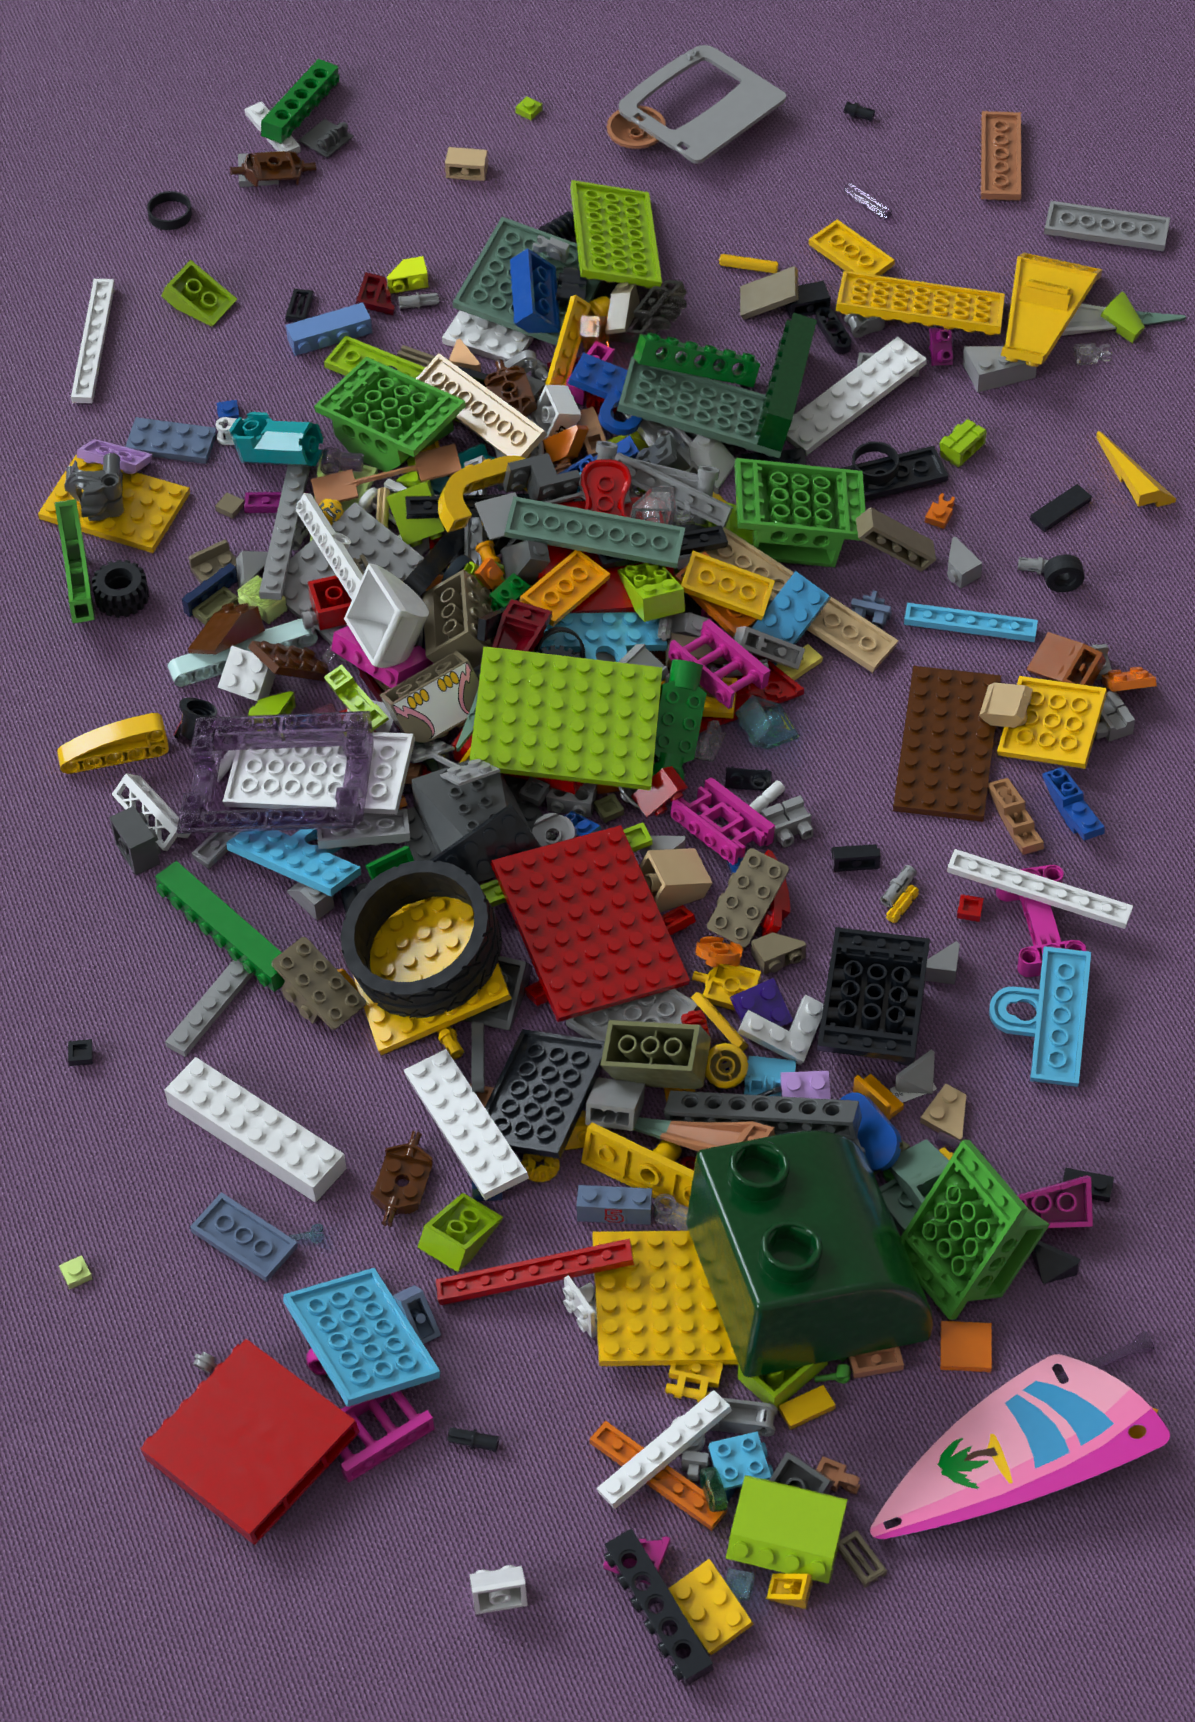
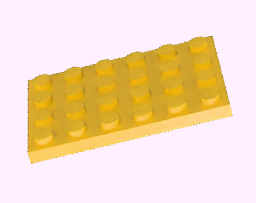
[38,455,190,553]

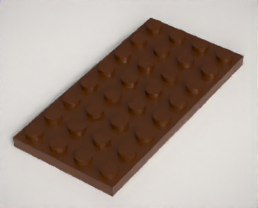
[893,666,1001,822]

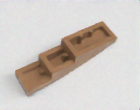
[988,778,1044,855]

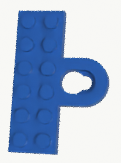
[568,353,643,436]

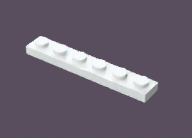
[597,1390,732,1509]

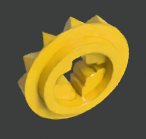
[521,1154,560,1182]

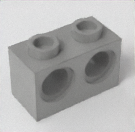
[546,783,597,818]

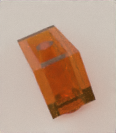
[580,315,609,354]

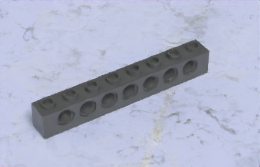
[664,1090,862,1139]

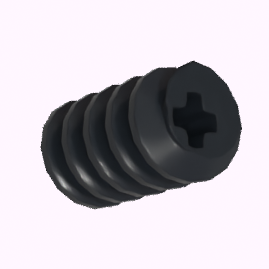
[538,211,576,240]

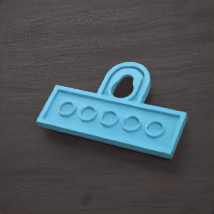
[539,612,668,662]
[226,821,361,896]
[989,946,1091,1087]

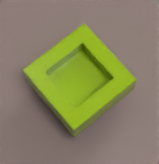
[515,96,543,120]

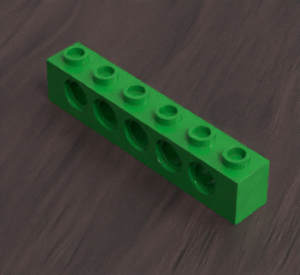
[261,59,340,144]
[633,333,760,387]

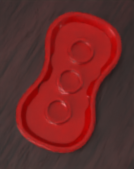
[580,459,632,517]

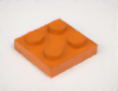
[1102,667,1157,692]

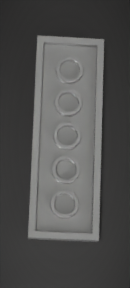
[1044,201,1170,251]

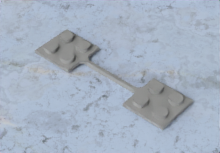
[475,475,631,540]
[410,738,500,786]

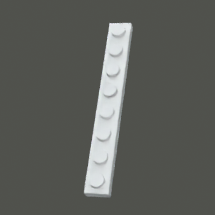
[71,279,115,403]
[947,849,1133,929]

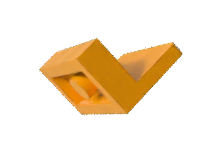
[853,1074,904,1120]

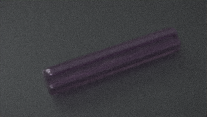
[844,182,892,220]

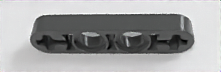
[471,1021,485,1093]

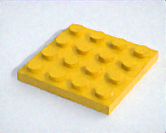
[997,676,1107,769]

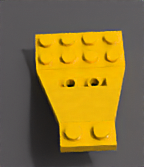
[1001,253,1103,367]

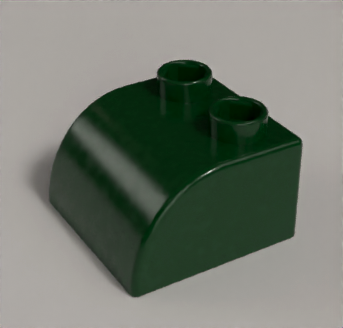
[686,1130,933,1377]

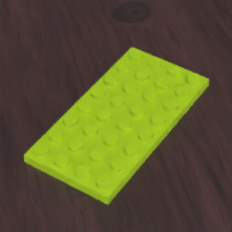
[570,180,662,289]

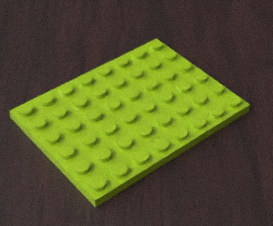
[469,646,663,790]

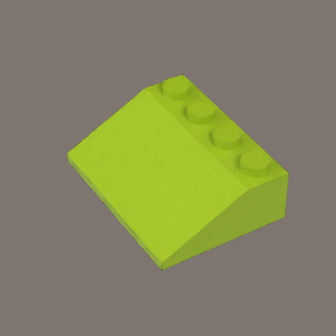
[726,1475,848,1584]

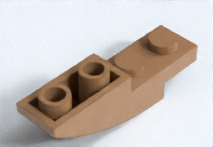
[577,407,606,457]

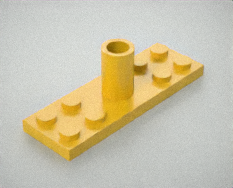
[581,1122,694,1214]

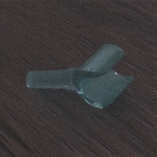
[289,1224,324,1243]

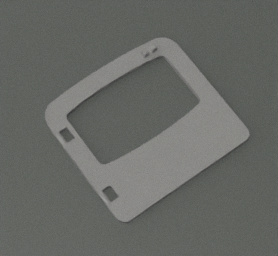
[619,45,786,164]

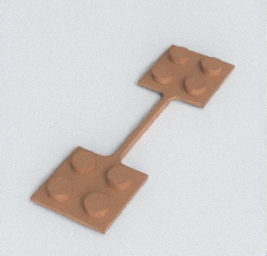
[311,444,461,505]

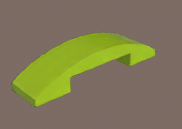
[324,664,389,732]

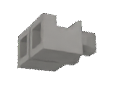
[1095,691,1135,742]
[761,795,813,848]

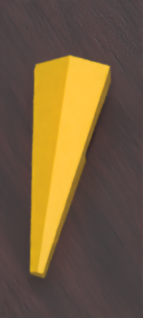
[1096,431,1176,507]

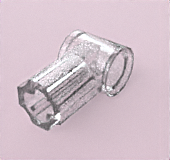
[653,1194,689,1231]

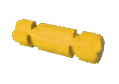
[886,884,919,923]

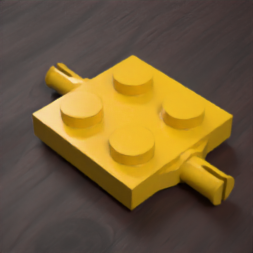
[692,964,761,1011]

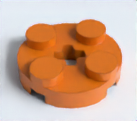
[695,936,743,967]

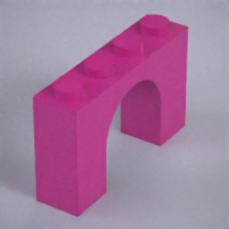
[331,626,433,688]

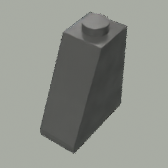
[501,540,550,585]

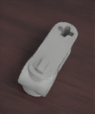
[710,1398,778,1437]

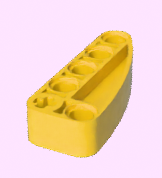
[57,713,169,774]

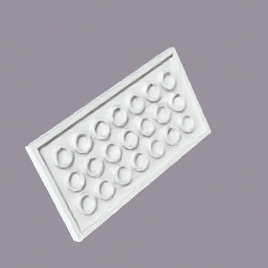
[223,727,415,815]

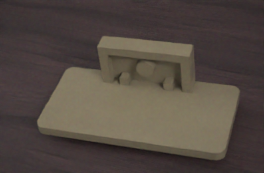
[707,848,789,948]
[271,937,366,1030]

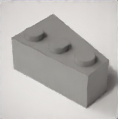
[963,346,1037,392]

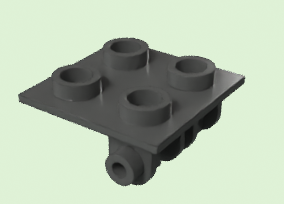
[298,119,354,158]

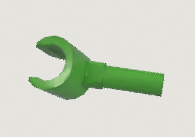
[814,1364,851,1384]

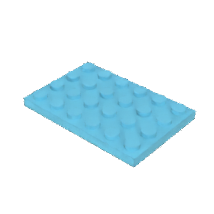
[283,1268,440,1407]

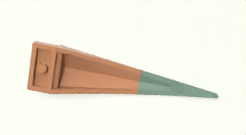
[634,1117,775,1152]

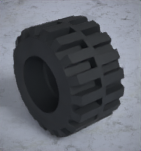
[92,560,149,618]

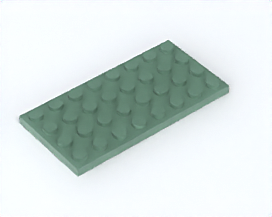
[617,356,782,458]

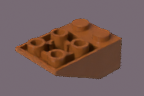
[1026,632,1106,686]

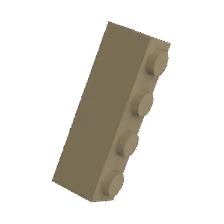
[856,507,936,572]

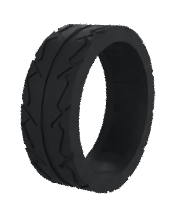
[341,860,502,1018]

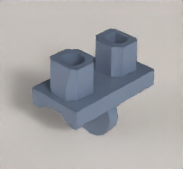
[851,590,892,628]

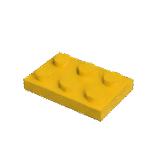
[668,1559,754,1656]

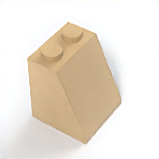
[639,848,712,912]

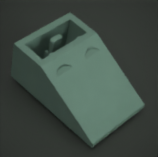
[889,1139,949,1211]

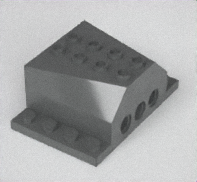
[405,760,552,861]

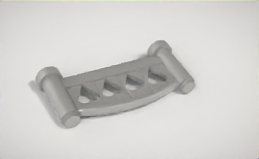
[595,441,720,524]

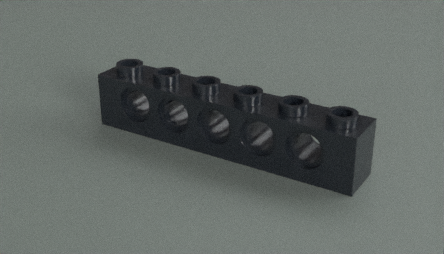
[603,1528,714,1686]

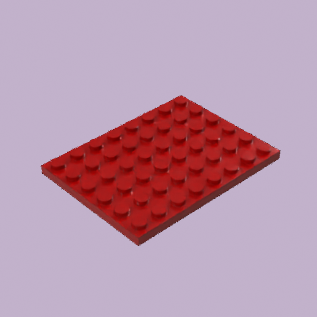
[491,825,690,1022]

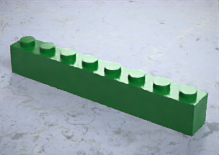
[155,861,285,992]

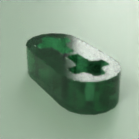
[700,1467,727,1512]

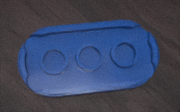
[840,1092,902,1172]

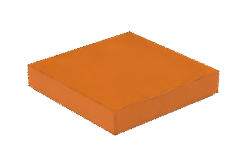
[940,1321,992,1372]

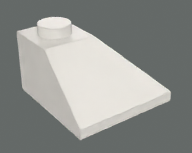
[689,435,736,489]

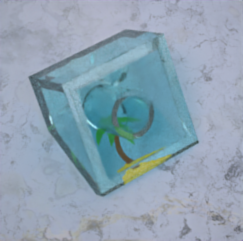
[735,695,799,749]

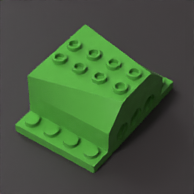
[314,357,466,472]
[734,458,866,567]
[901,1140,1050,1320]

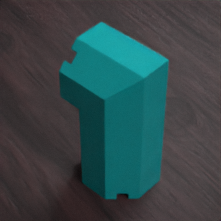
[229,412,323,466]

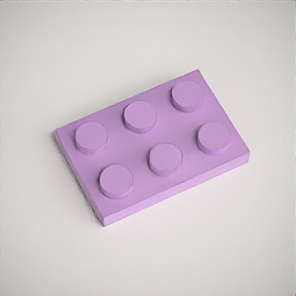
[77,439,152,474]
[780,1071,831,1099]

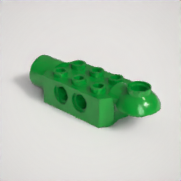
[652,659,707,781]

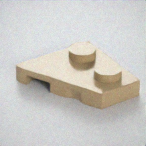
[920,1084,966,1145]

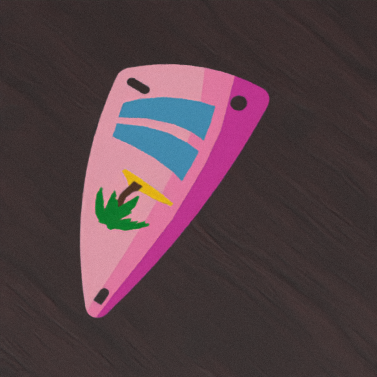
[870,1354,1170,1540]

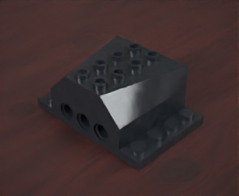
[817,927,930,1066]

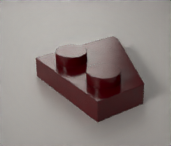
[356,272,395,315]

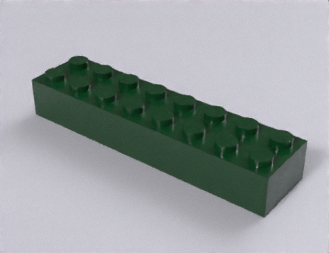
[755,313,817,452]

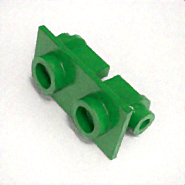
[489,573,530,611]

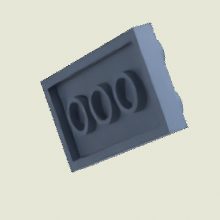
[125,417,217,464]
[190,1192,298,1282]

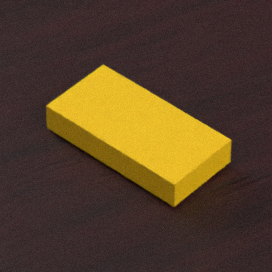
[778,1385,836,1430]

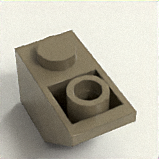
[751,932,806,975]

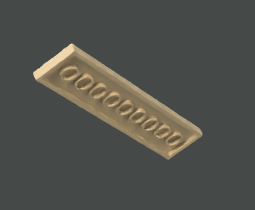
[698,527,899,673]

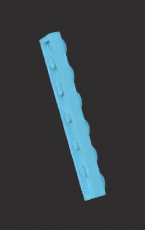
[904,603,1038,642]

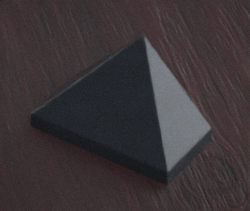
[1031,1240,1081,1284]

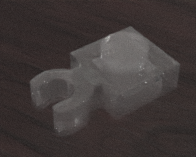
[1074,343,1112,365]

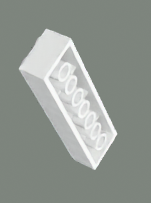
[165,1057,346,1203]

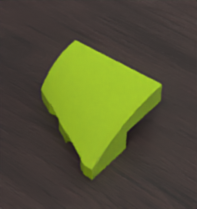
[1101,291,1145,343]

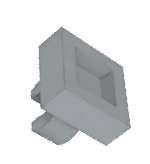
[682,1450,709,1483]

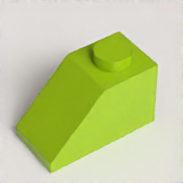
[248,691,296,728]

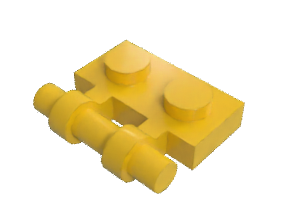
[665,1362,723,1403]

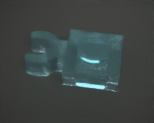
[725,1568,755,1607]

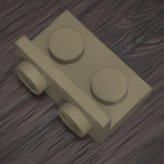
[189,539,237,584]

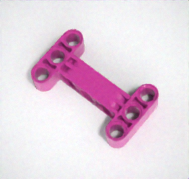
[996,865,1086,977]

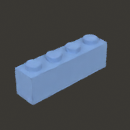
[286,302,372,356]

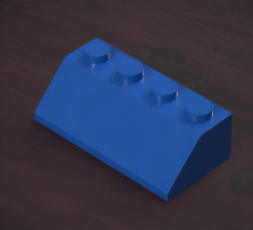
[510,248,561,333]

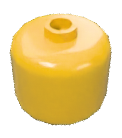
[705,1043,749,1089]

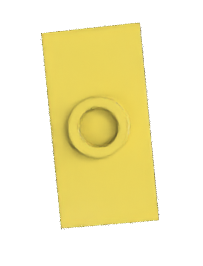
[776,644,823,681]

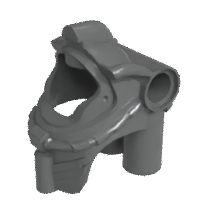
[64,453,124,521]

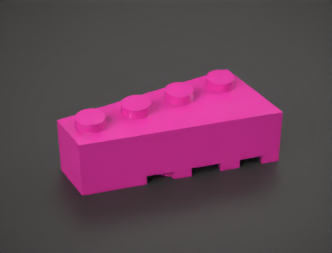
[1017,1175,1093,1228]

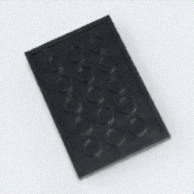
[485,1029,605,1159]

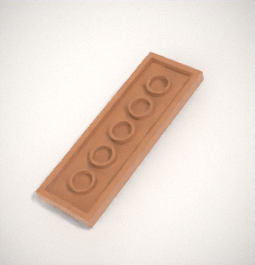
[981,111,1021,200]

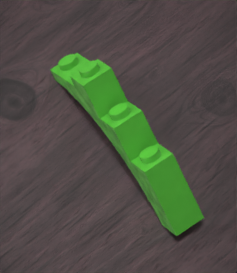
[54,499,95,623]

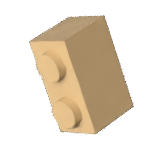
[445,147,488,181]

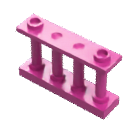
[668,619,770,709]
[340,1390,435,1483]

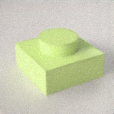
[59,1255,92,1289]

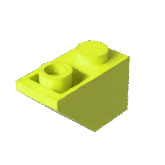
[387,256,429,294]

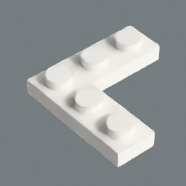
[738,995,824,1066]

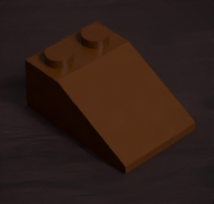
[188,603,265,654]

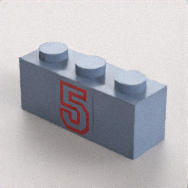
[576,1185,652,1225]

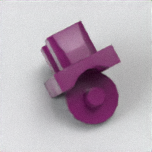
[929,328,953,366]

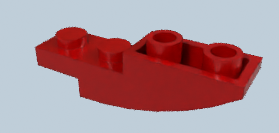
[760,850,790,936]

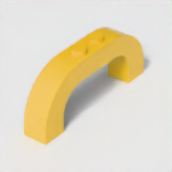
[438,456,528,533]

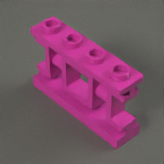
[671,777,775,865]

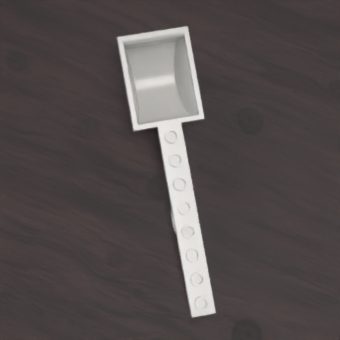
[296,493,429,668]

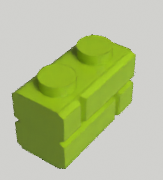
[939,419,987,467]

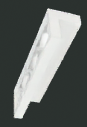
[112,773,192,851]

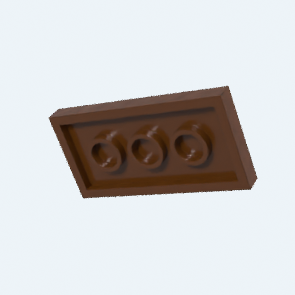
[248,641,330,682]

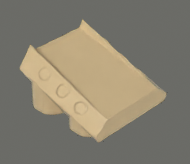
[979,683,1033,728]

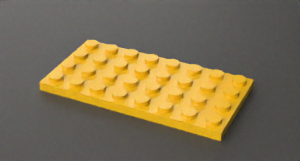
[836,271,1005,335]

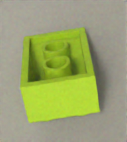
[161,260,237,327]
[418,1193,503,1272]

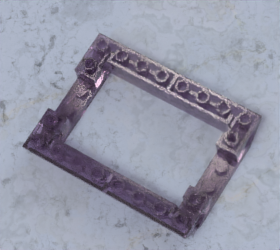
[177,711,374,834]

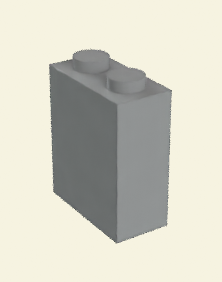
[585,1077,645,1131]

